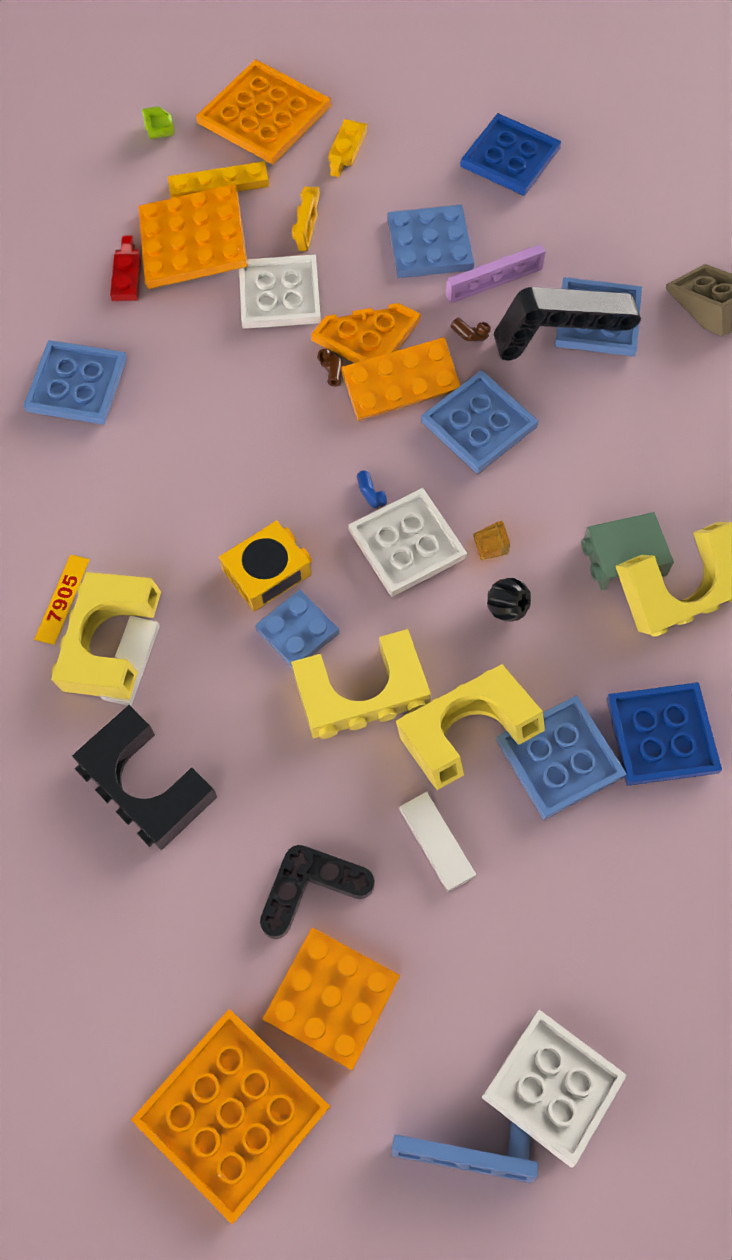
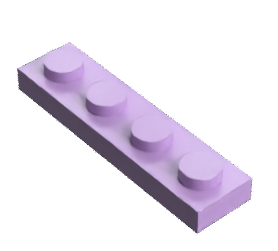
[446,244,546,304]

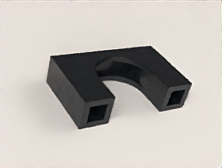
[72,705,217,851]

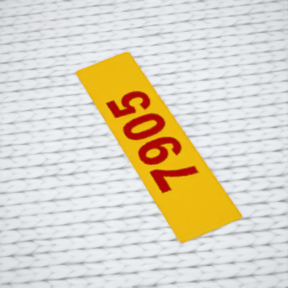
[34,555,90,645]

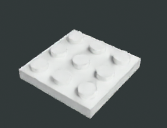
[239,255,321,329]
[348,488,467,597]
[481,1010,627,1168]

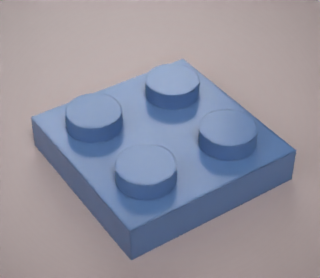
[255,589,339,667]

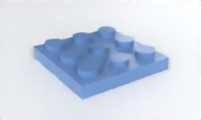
[387,205,474,278]
[555,277,642,357]
[23,340,127,425]
[421,370,539,474]
[496,695,627,820]

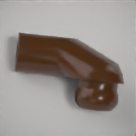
[450,317,491,341]
[317,348,343,387]

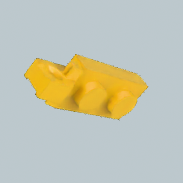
[328,119,367,177]
[292,186,320,251]

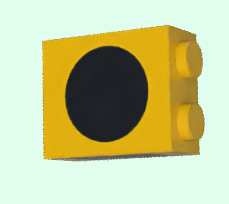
[219,520,312,612]

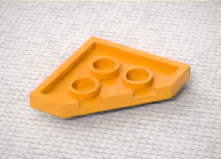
[311,303,421,363]

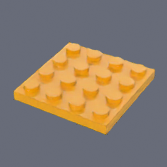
[196,59,331,165]
[138,184,248,289]
[130,1009,331,1225]

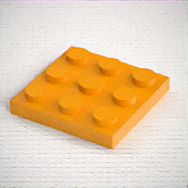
[262,927,400,1071]

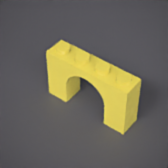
[615,521,732,636]
[51,572,161,700]
[291,629,431,739]
[396,664,545,790]

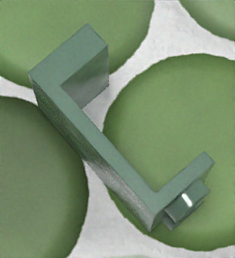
[581,512,674,590]

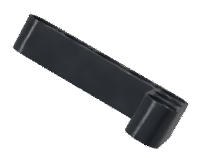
[493,287,641,361]

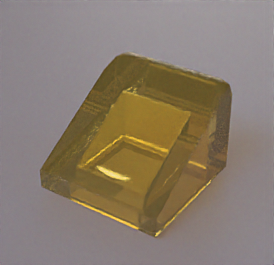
[473,521,510,560]

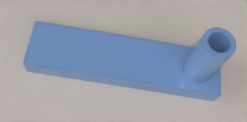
[391,1121,538,1183]

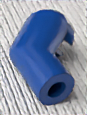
[357,470,387,508]

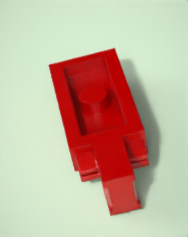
[110,235,141,301]

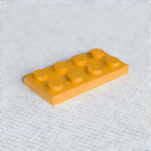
[341,337,461,421]

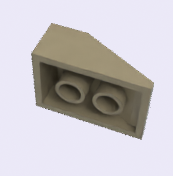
[666,264,732,336]

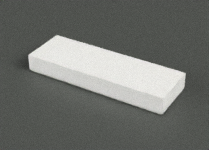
[100,616,160,706]
[399,792,476,892]

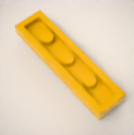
[167,161,269,198]

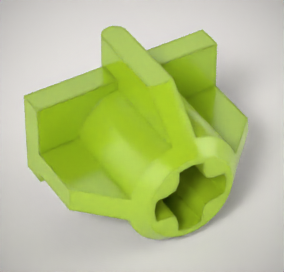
[142,106,175,139]

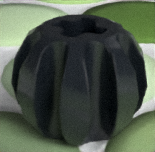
[487,578,531,622]

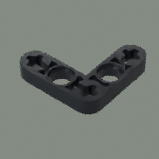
[260,845,375,939]

